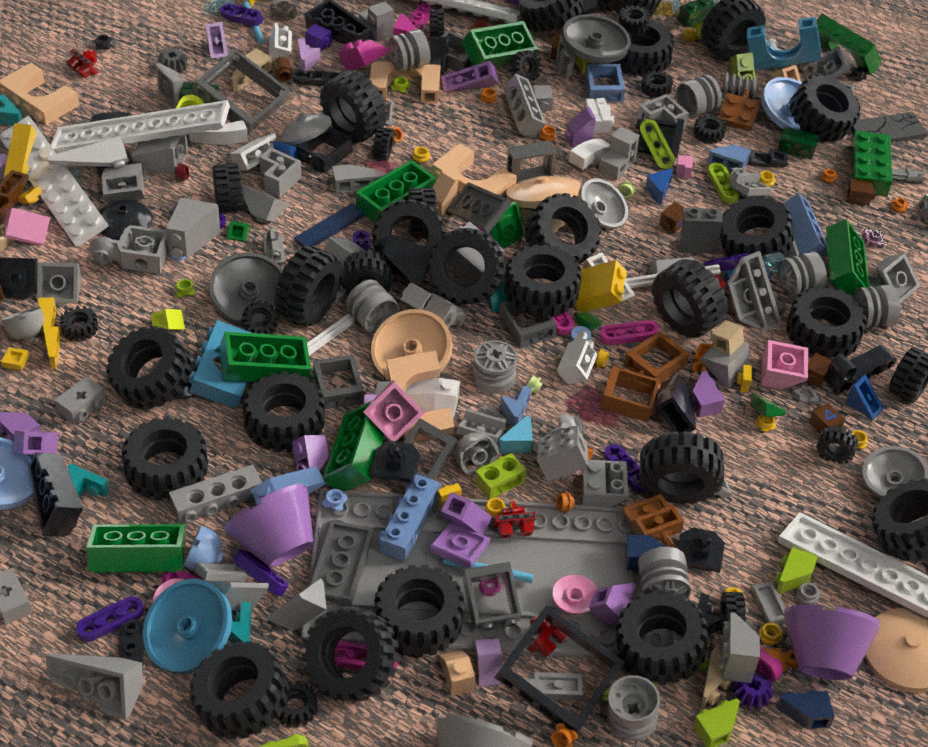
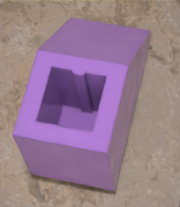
[691,371,725,418]
[0,412,40,441]
[13,430,58,454]
[292,435,329,471]
[441,492,492,535]
[589,583,636,625]

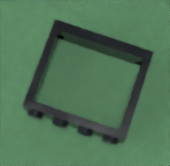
[494,604,624,733]

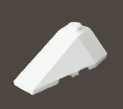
[47,137,128,168]
[375,378,460,420]

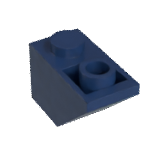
[625,535,664,572]
[777,690,835,729]

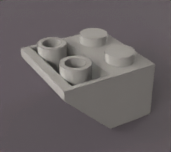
[102,163,145,203]
[581,460,628,507]
[718,613,760,683]

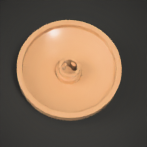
[506,176,581,208]
[371,309,453,377]
[865,608,928,693]

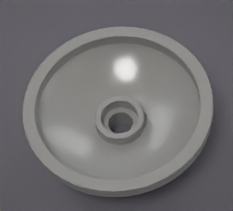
[281,113,332,145]
[580,178,628,229]
[862,446,928,497]

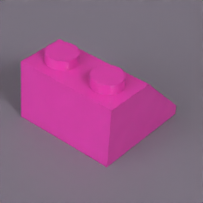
[338,39,389,71]

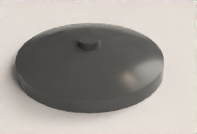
[562,14,631,63]
[209,252,283,325]

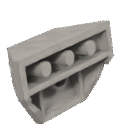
[727,251,782,331]

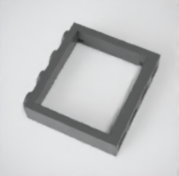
[193,49,290,134]

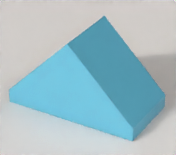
[498,415,533,453]

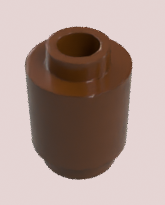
[273,57,292,82]

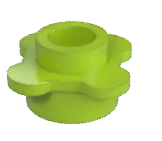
[391,77,411,93]
[175,279,196,298]

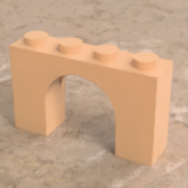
[370,61,441,103]
[0,63,79,125]
[432,143,517,197]
[383,350,454,442]

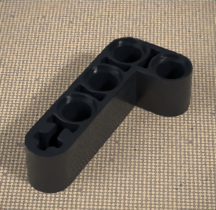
[825,345,897,395]

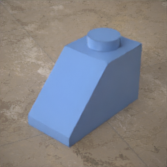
[707,145,751,172]

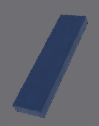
[294,203,364,247]

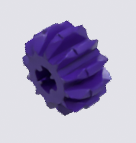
[732,670,773,712]

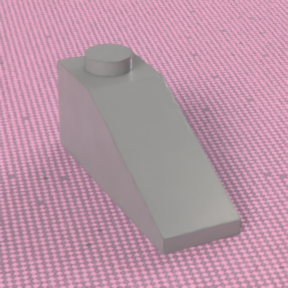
[332,164,389,193]

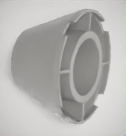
[435,713,533,747]

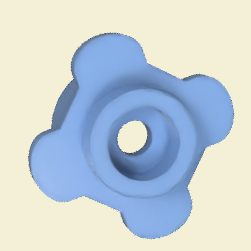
[322,489,348,512]

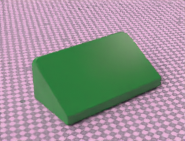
[751,393,786,417]

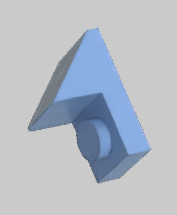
[500,386,531,427]

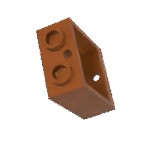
[624,331,689,384]
[600,366,660,422]

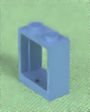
[585,64,625,102]

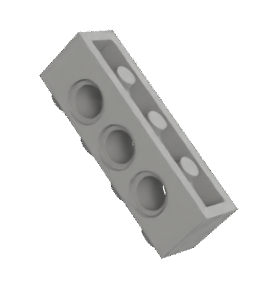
[503,73,546,138]
[169,465,262,524]

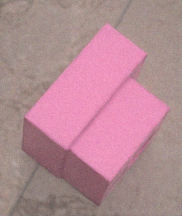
[676,155,693,179]

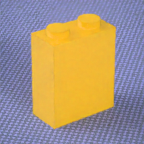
[574,260,627,312]

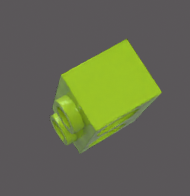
[475,453,526,500]

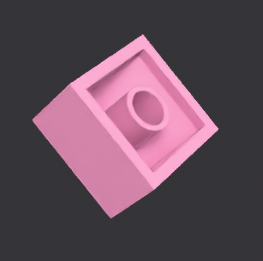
[761,340,808,390]
[363,380,424,441]

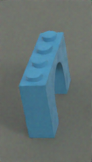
[747,17,822,70]
[188,320,251,408]

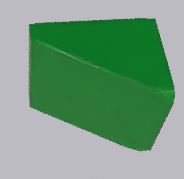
[227,221,251,242]
[575,312,603,332]

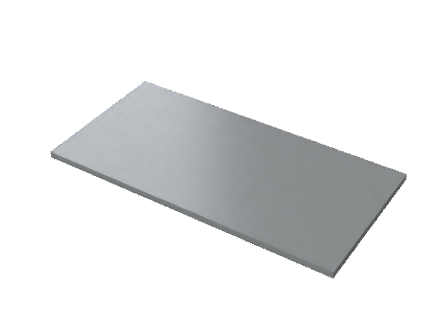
[301,490,677,659]

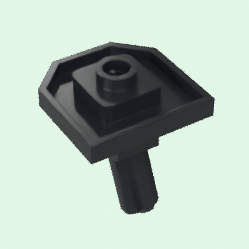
[0,257,38,298]
[370,441,421,483]
[678,527,725,573]

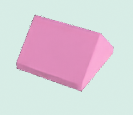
[5,208,50,245]

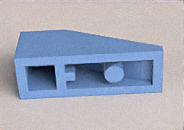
[250,466,325,505]

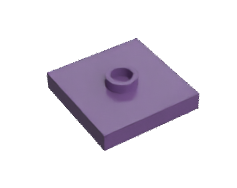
[430,522,491,568]

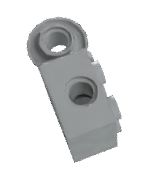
[89,225,168,274]
[537,414,588,482]

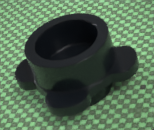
[94,34,113,50]
[850,67,867,81]

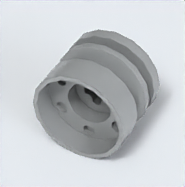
[388,29,430,72]
[676,74,722,118]
[777,251,827,298]
[346,280,399,333]
[853,285,901,328]
[473,340,517,394]
[638,547,691,600]
[607,676,660,741]

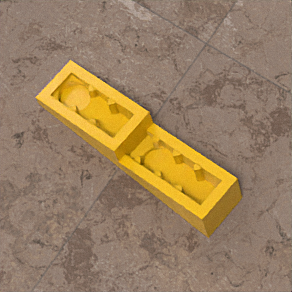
[3,123,37,179]
[38,298,61,369]

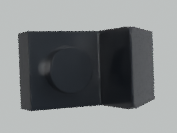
[697,593,724,636]

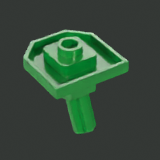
[489,201,525,248]

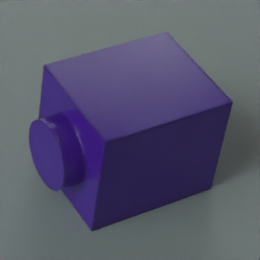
[305,24,332,51]

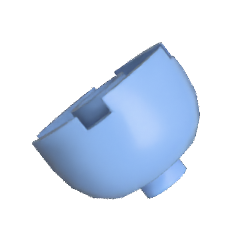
[183,525,224,572]

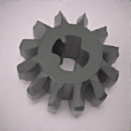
[158,48,188,73]

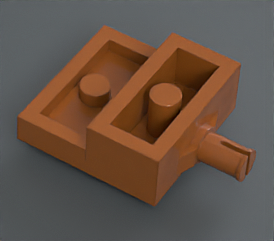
[718,89,761,131]
[622,494,684,548]

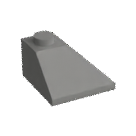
[814,46,854,78]
[155,63,186,108]
[242,186,290,223]
[877,253,920,303]

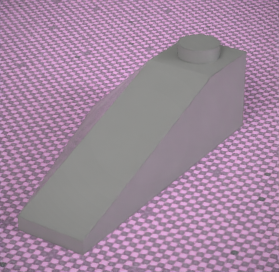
[46,653,143,719]

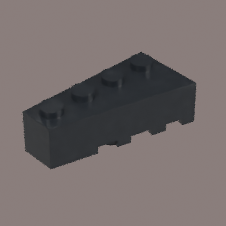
[304,0,374,45]
[28,452,84,537]

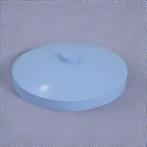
[761,77,806,132]
[0,438,34,510]

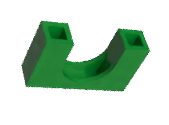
[816,13,882,75]

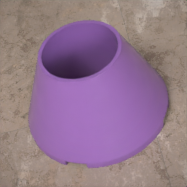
[224,483,314,568]
[784,604,880,680]

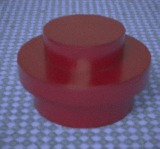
[175,163,189,181]

